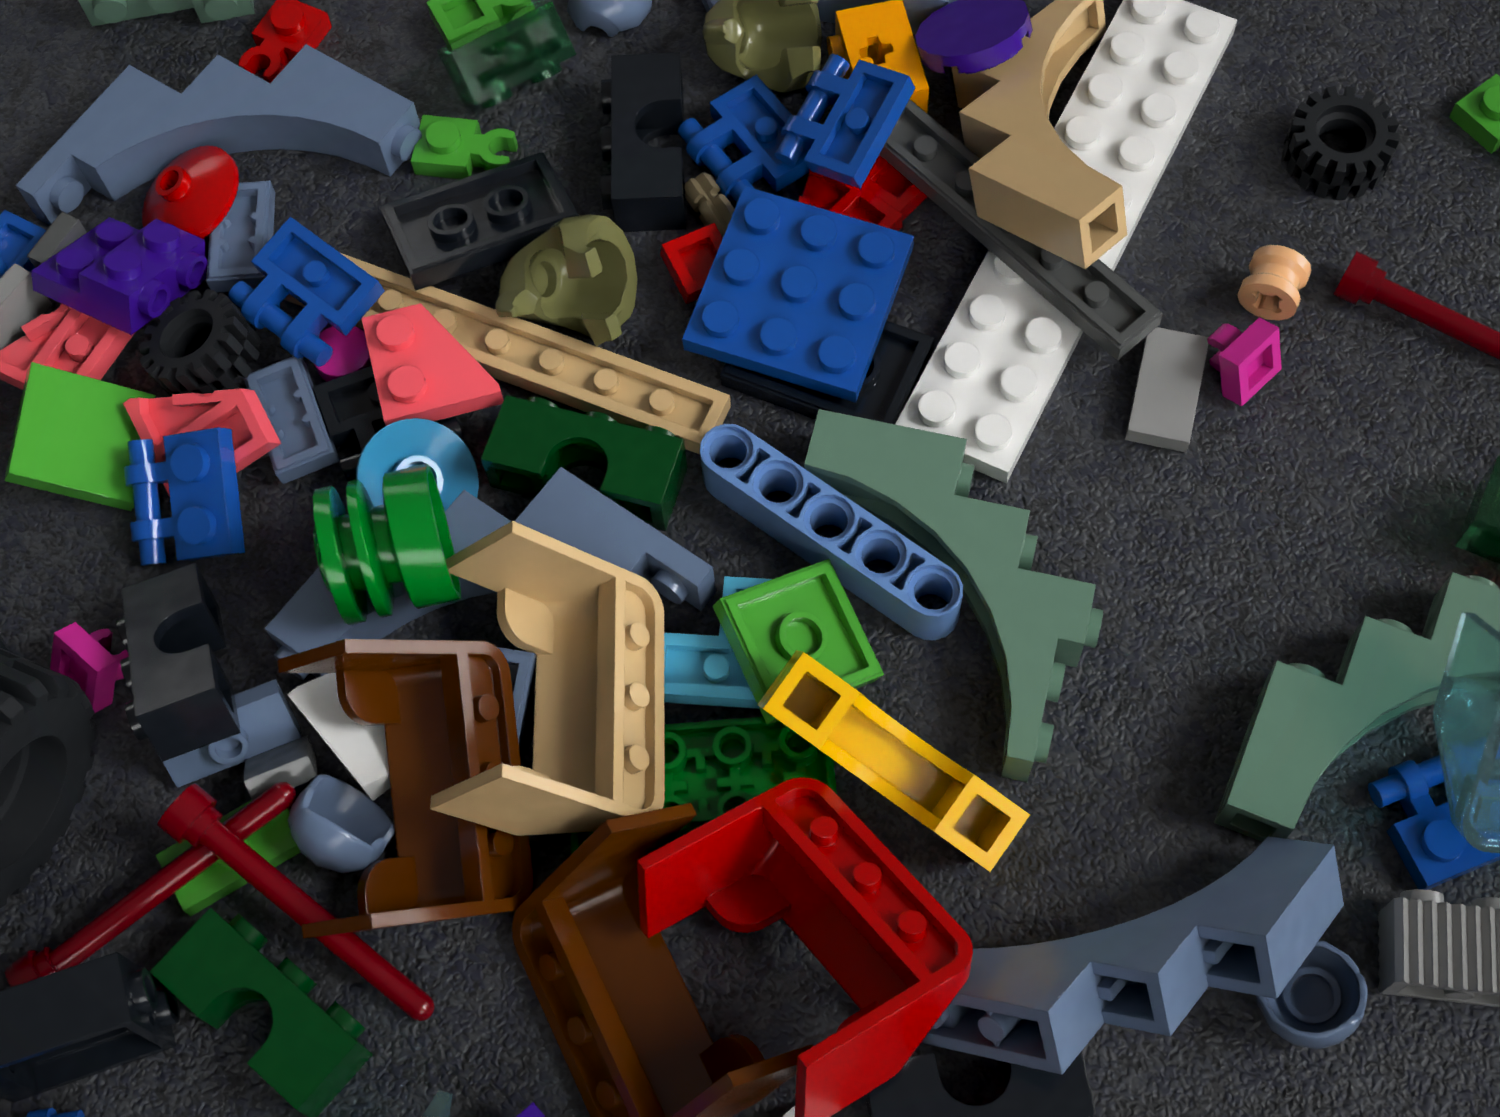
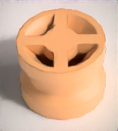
[1237,245,1312,321]

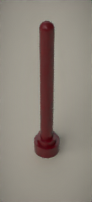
[1333,251,1500,360]
[5,782,296,987]
[157,783,435,1021]

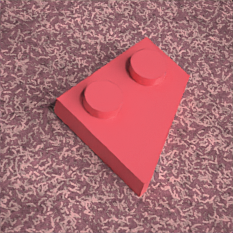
[0,303,135,390]
[361,303,504,426]
[123,388,281,497]

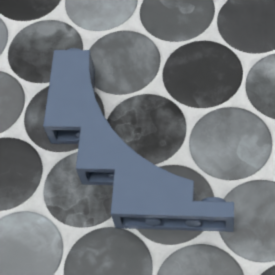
[15,44,422,226]
[265,467,716,680]
[921,836,1344,1075]

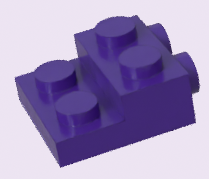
[31,217,208,335]

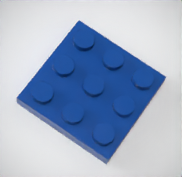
[682,186,914,403]

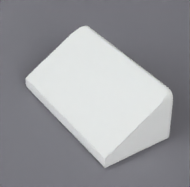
[287,673,391,801]

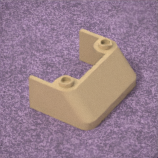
[430,521,665,836]

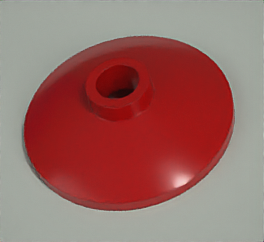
[142,145,239,239]

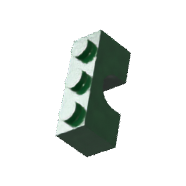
[481,395,688,531]
[150,908,373,1117]

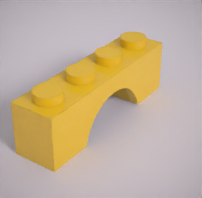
[757,650,1030,872]

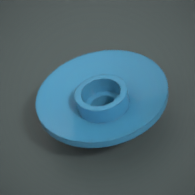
[356,418,479,511]

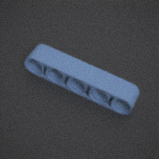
[700,424,963,640]

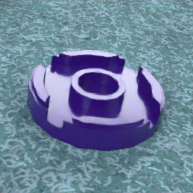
[915,0,1033,74]

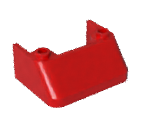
[637,777,973,1117]

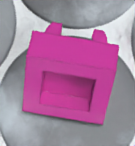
[1207,317,1282,407]
[50,622,129,713]

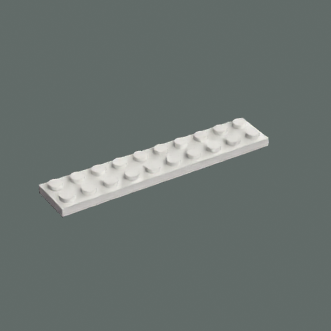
[895,0,1237,484]

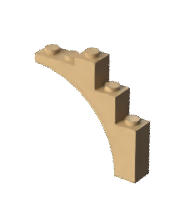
[951,0,1127,269]

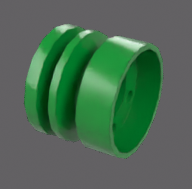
[313,463,461,625]

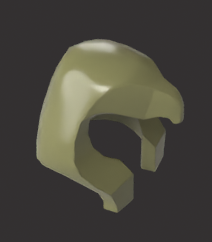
[702,0,822,94]
[495,214,638,347]

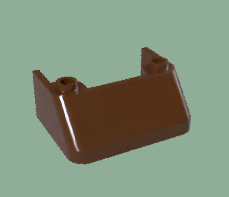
[278,639,533,939]
[512,803,813,1117]

